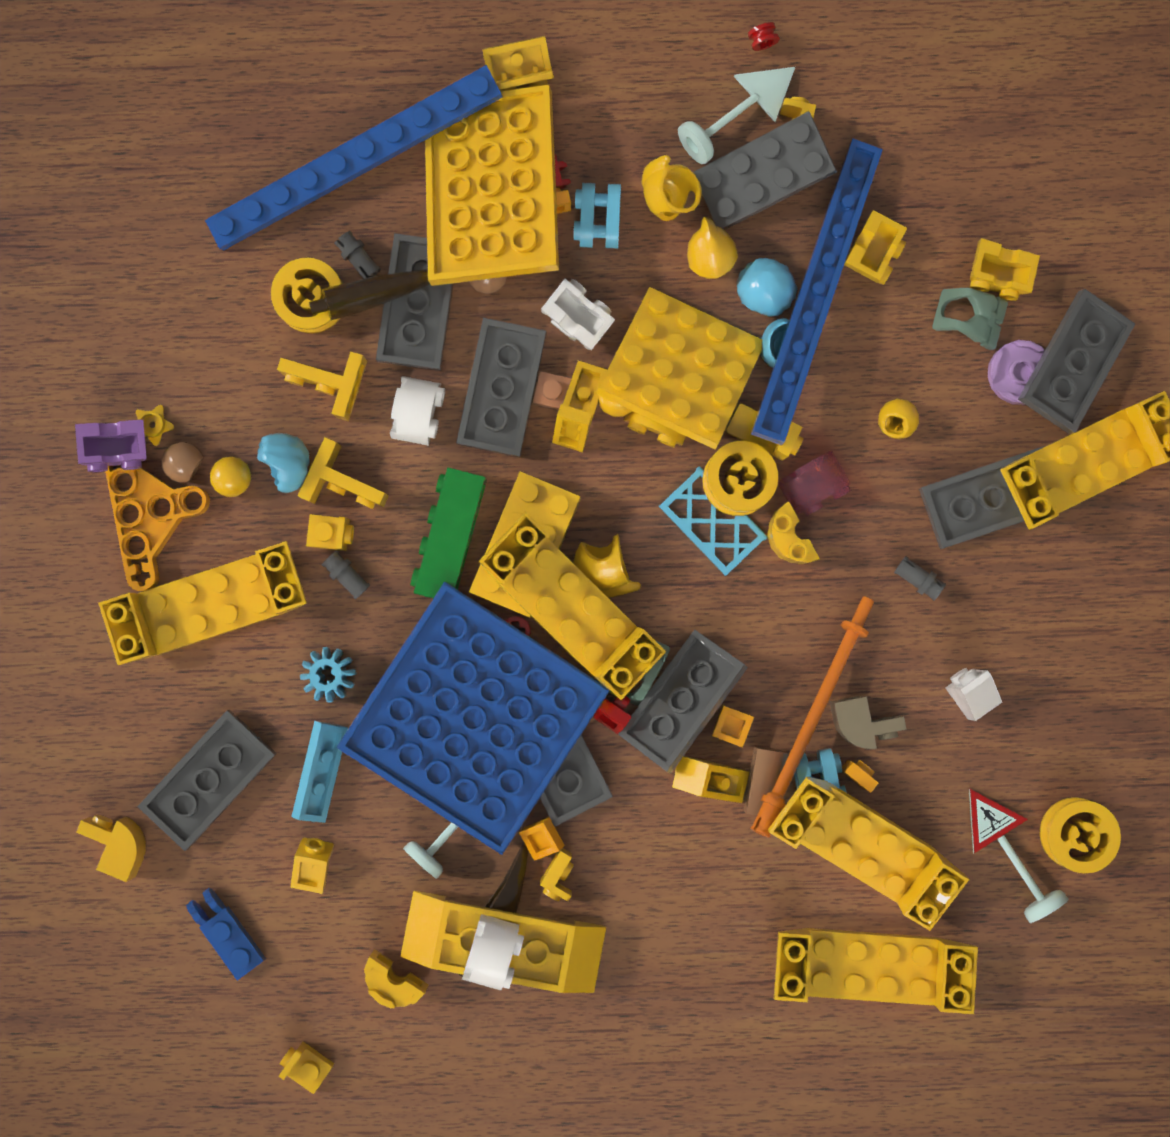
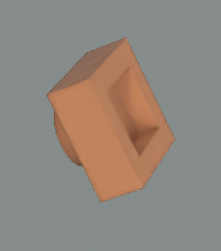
[533,371,571,410]

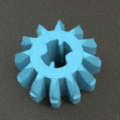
[300,647,357,703]

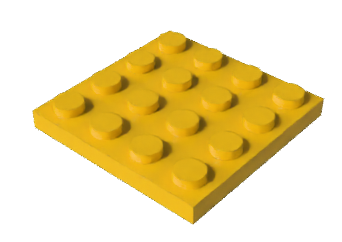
[596,287,762,450]

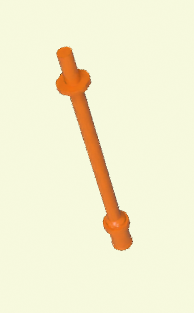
[750,596,874,838]

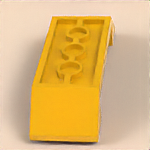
[1000,391,1170,530]
[479,512,666,700]
[98,541,307,665]
[768,777,969,931]
[400,890,606,993]
[774,928,978,1014]

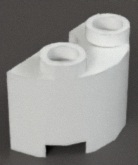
[541,279,615,350]
[390,376,445,446]
[462,914,524,990]

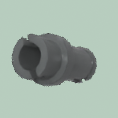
[334,231,381,279]
[322,550,371,600]
[894,556,946,601]

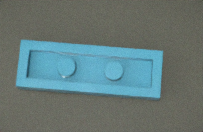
[292,721,348,823]

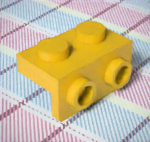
[482,36,554,92]

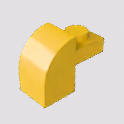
[76,815,146,882]

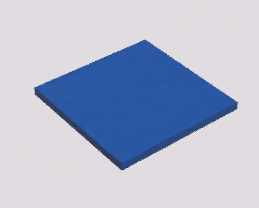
[336,582,610,855]

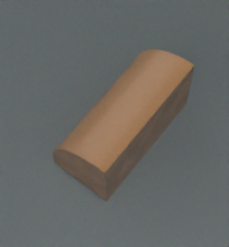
[743,746,790,815]

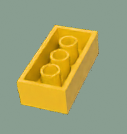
[469,471,581,618]

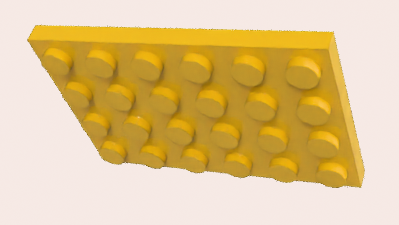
[425,85,559,286]

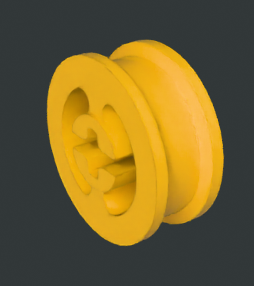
[271,258,343,334]
[702,441,778,516]
[1040,797,1121,874]

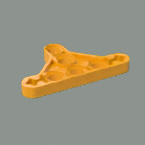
[105,465,210,591]

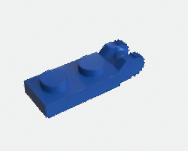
[186,888,266,981]

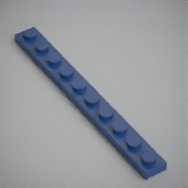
[205,65,503,251]
[751,139,883,445]

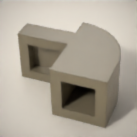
[829,696,907,749]

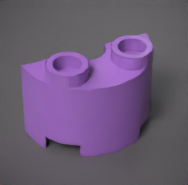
[75,420,147,472]

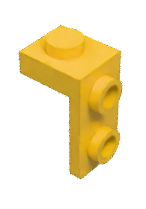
[726,404,804,461]

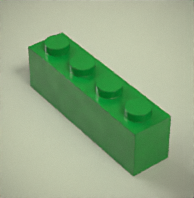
[410,467,487,598]

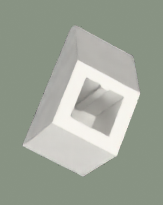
[945,668,1002,721]

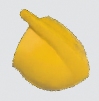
[641,155,702,221]
[687,217,738,279]
[573,534,641,598]

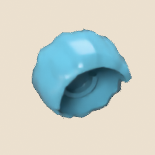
[736,258,798,317]
[257,433,310,493]

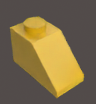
[672,756,750,803]

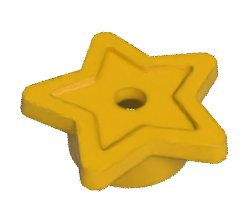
[135,405,174,446]

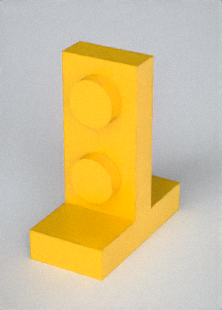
[277,351,367,422]
[552,360,607,453]
[298,437,389,509]

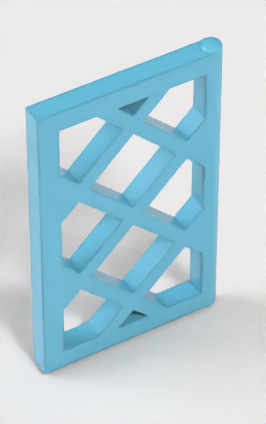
[659,466,768,576]

